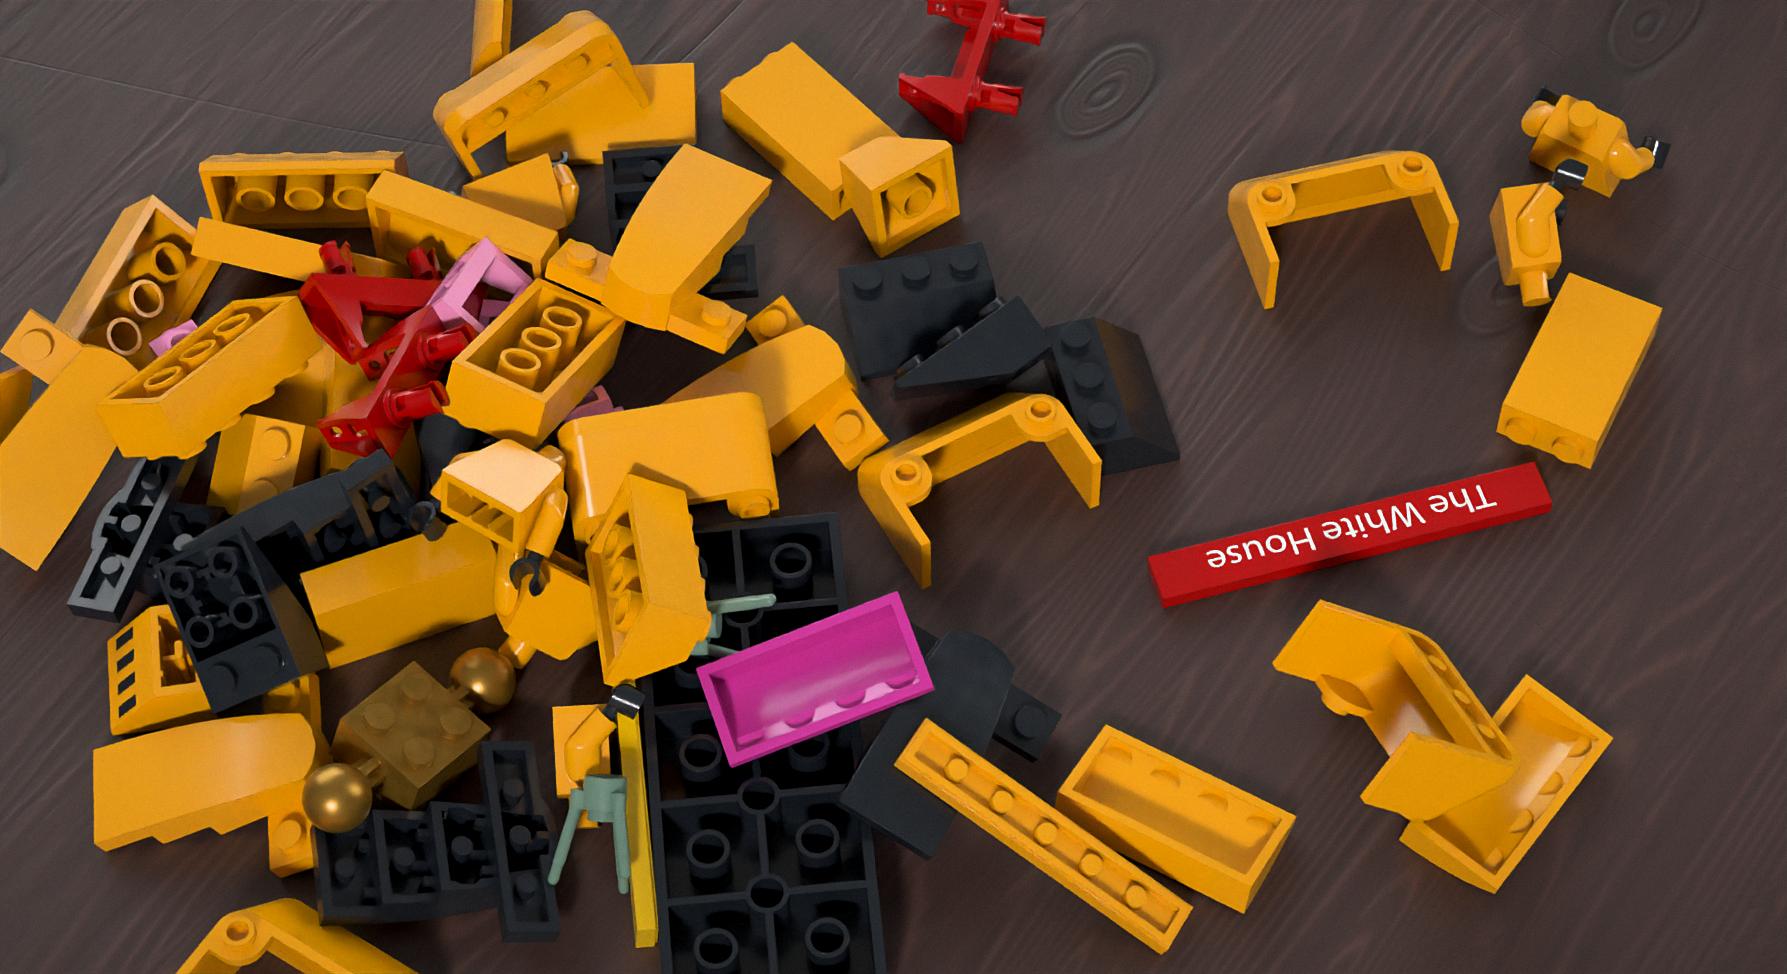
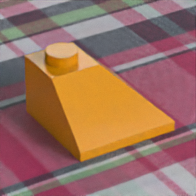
[839,136,960,258]

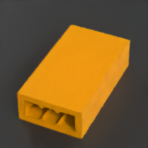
[720,42,901,221]
[1496,272,1663,469]
[300,522,499,669]

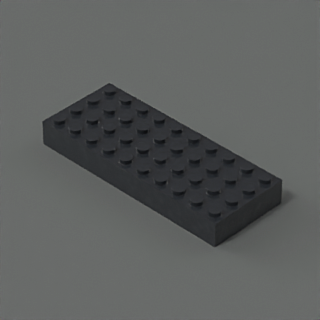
[641,512,887,974]

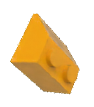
[206,412,323,515]

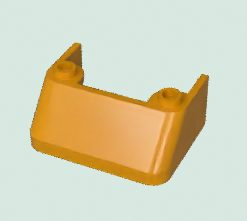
[433,10,651,181]
[1227,151,1459,309]
[557,392,780,566]
[857,392,1102,590]
[1272,599,1522,821]
[176,898,419,974]

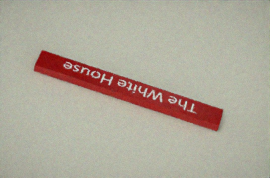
[1147,462,1553,608]

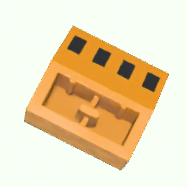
[107,604,218,736]

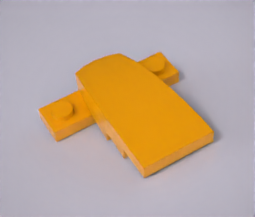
[545,143,772,355]
[660,295,890,472]
[0,308,139,571]
[93,674,334,878]

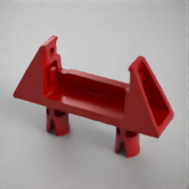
[899,0,1047,143]
[296,240,489,366]
[316,305,478,459]

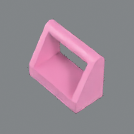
[425,237,534,335]

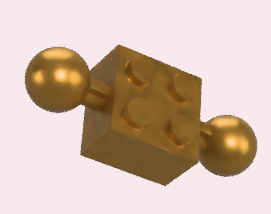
[302,647,516,833]

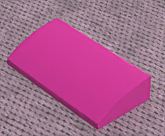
[696,591,935,768]

